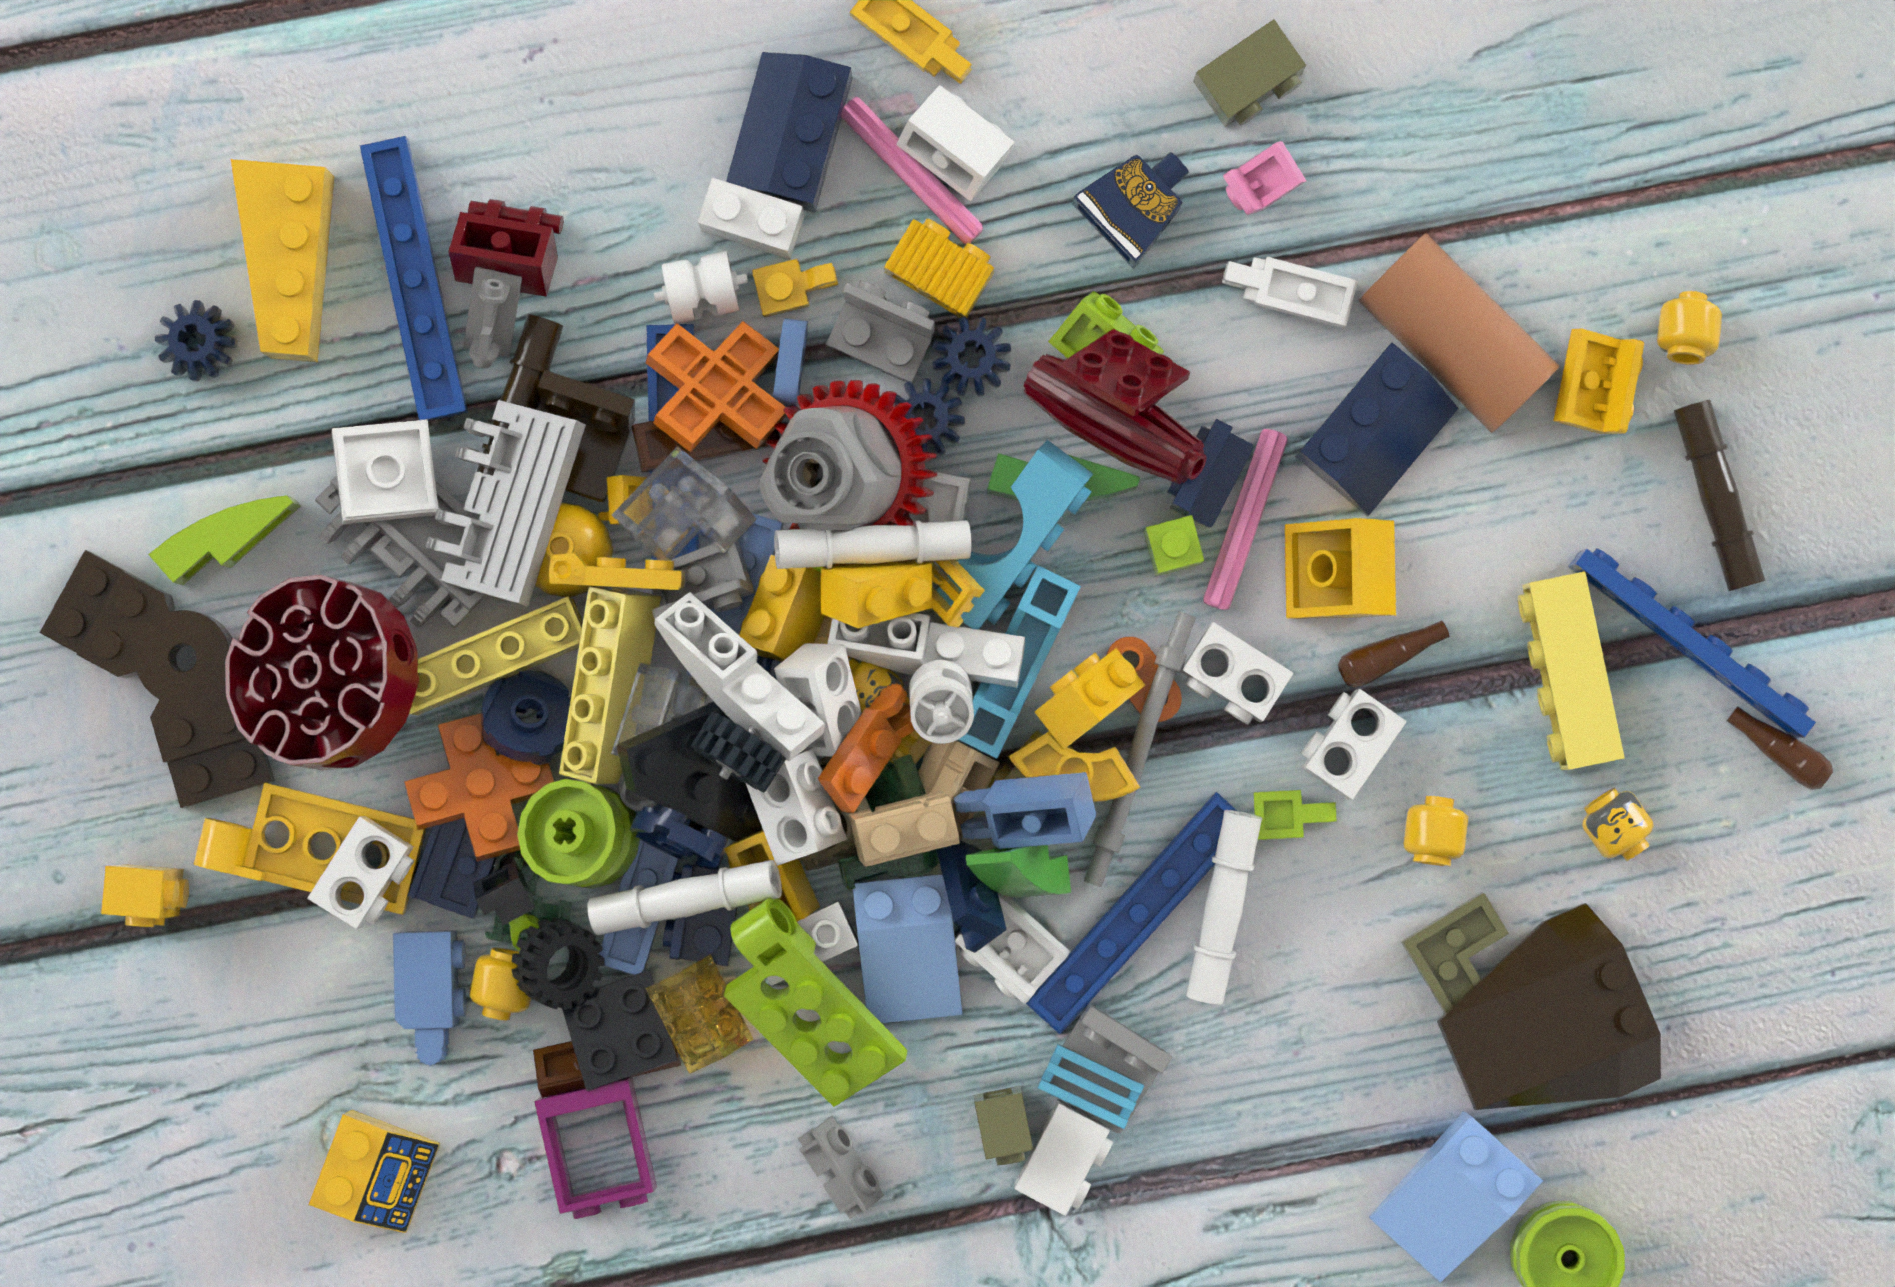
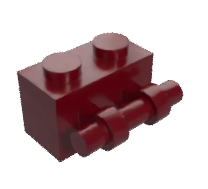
[448,199,564,297]

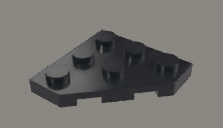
[616,701,763,842]

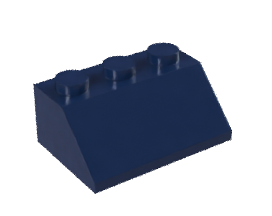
[726,52,853,213]
[1295,342,1459,517]

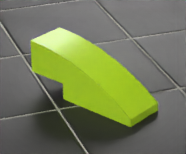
[148,495,301,586]

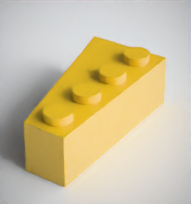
[230,159,335,362]

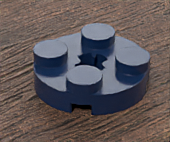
[480,670,571,765]
[630,806,728,870]

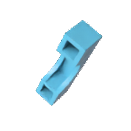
[937,440,1093,630]
[958,565,1081,759]

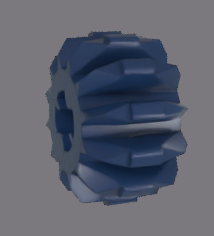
[155,300,238,382]
[932,317,1011,397]
[894,378,965,456]

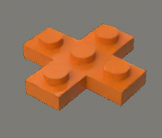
[645,321,786,452]
[404,713,554,862]

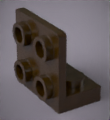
[537,370,635,502]

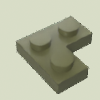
[1401,892,1509,1014]

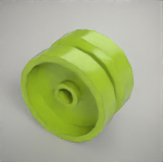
[517,779,640,889]
[1510,1201,1625,1287]

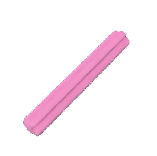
[841,97,983,244]
[1203,429,1288,610]

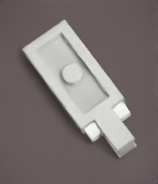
[1222,257,1358,328]

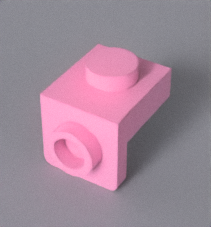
[1223,141,1306,215]

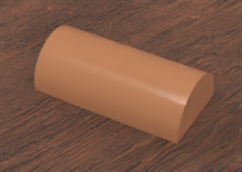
[1358,233,1560,433]

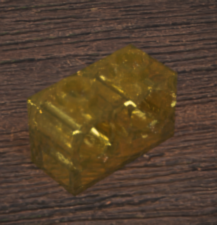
[646,954,754,1074]

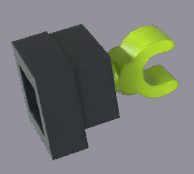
[473,861,540,951]

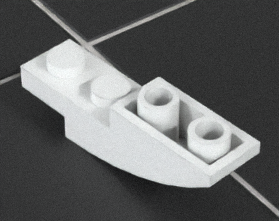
[654,592,825,761]
[827,613,1025,688]

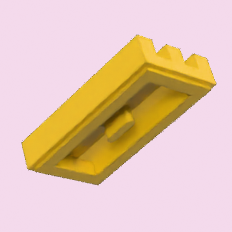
[929,560,985,628]

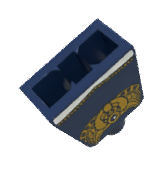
[1072,152,1189,269]

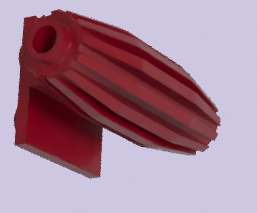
[1023,328,1207,484]

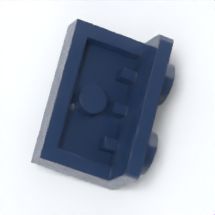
[1167,419,1253,528]
[936,840,1007,953]

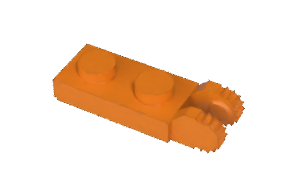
[818,683,914,813]

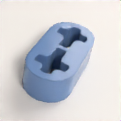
[773,318,808,407]

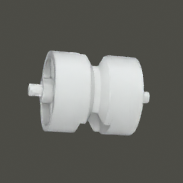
[654,251,748,324]
[909,660,974,744]

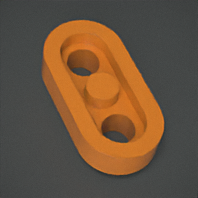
[1106,637,1182,722]

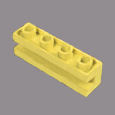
[1518,571,1625,770]
[559,586,661,784]
[409,596,583,716]

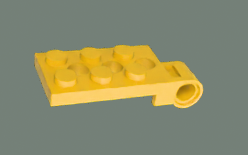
[193,783,427,915]

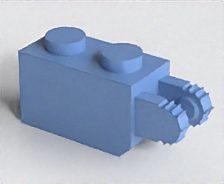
[954,772,1096,849]
[393,930,467,1067]

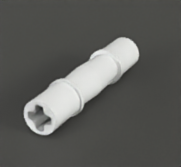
[774,520,971,569]
[1186,810,1262,1005]
[588,860,782,935]

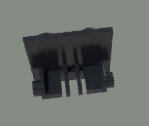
[562,970,678,1091]

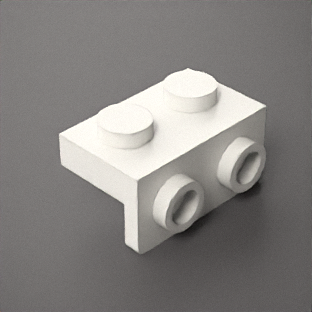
[955,893,1070,1004]

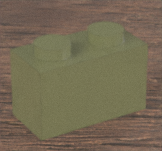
[1193,19,1306,127]
[974,1085,1033,1165]

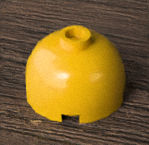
[535,503,613,597]

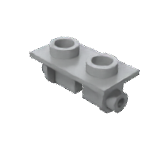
[463,267,522,368]
[798,1115,884,1219]

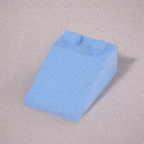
[852,874,963,1023]
[1369,1111,1543,1283]

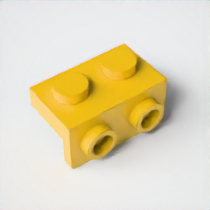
[1553,328,1644,434]

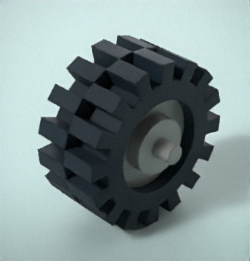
[691,712,786,792]

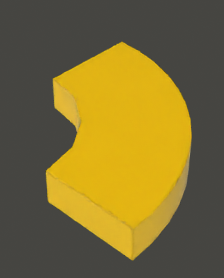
[1008,731,1141,802]

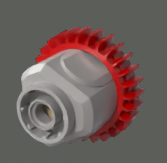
[759,380,938,530]

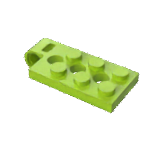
[723,897,908,1107]

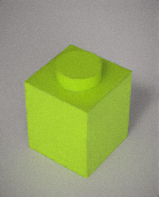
[1143,515,1204,577]

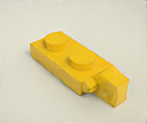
[849,0,972,84]
[549,553,685,590]

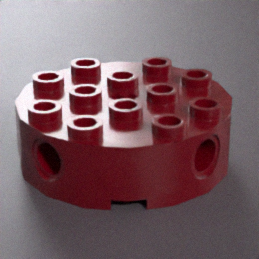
[225,574,419,771]

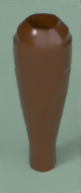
[1338,620,1450,688]
[1727,706,1833,790]

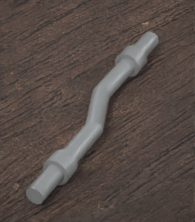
[1084,611,1196,887]

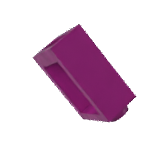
[534,1077,657,1219]

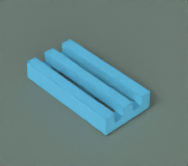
[1037,1044,1144,1129]

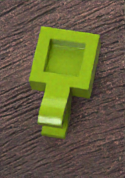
[1253,790,1337,840]

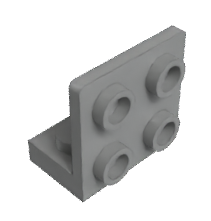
[826,280,935,384]
[1051,1004,1173,1133]

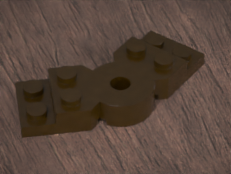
[39,550,275,808]

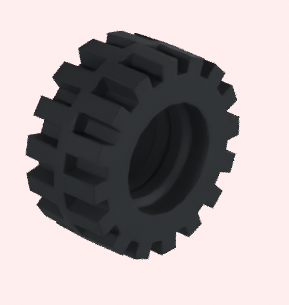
[511,917,605,1010]

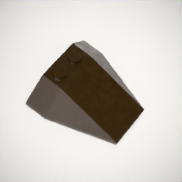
[1437,903,1661,1110]

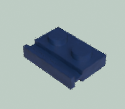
[408,818,497,919]

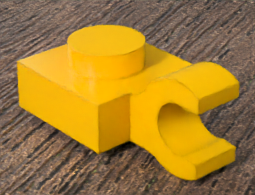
[752,259,839,317]

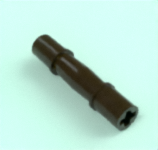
[477,314,564,476]
[1674,399,1766,592]

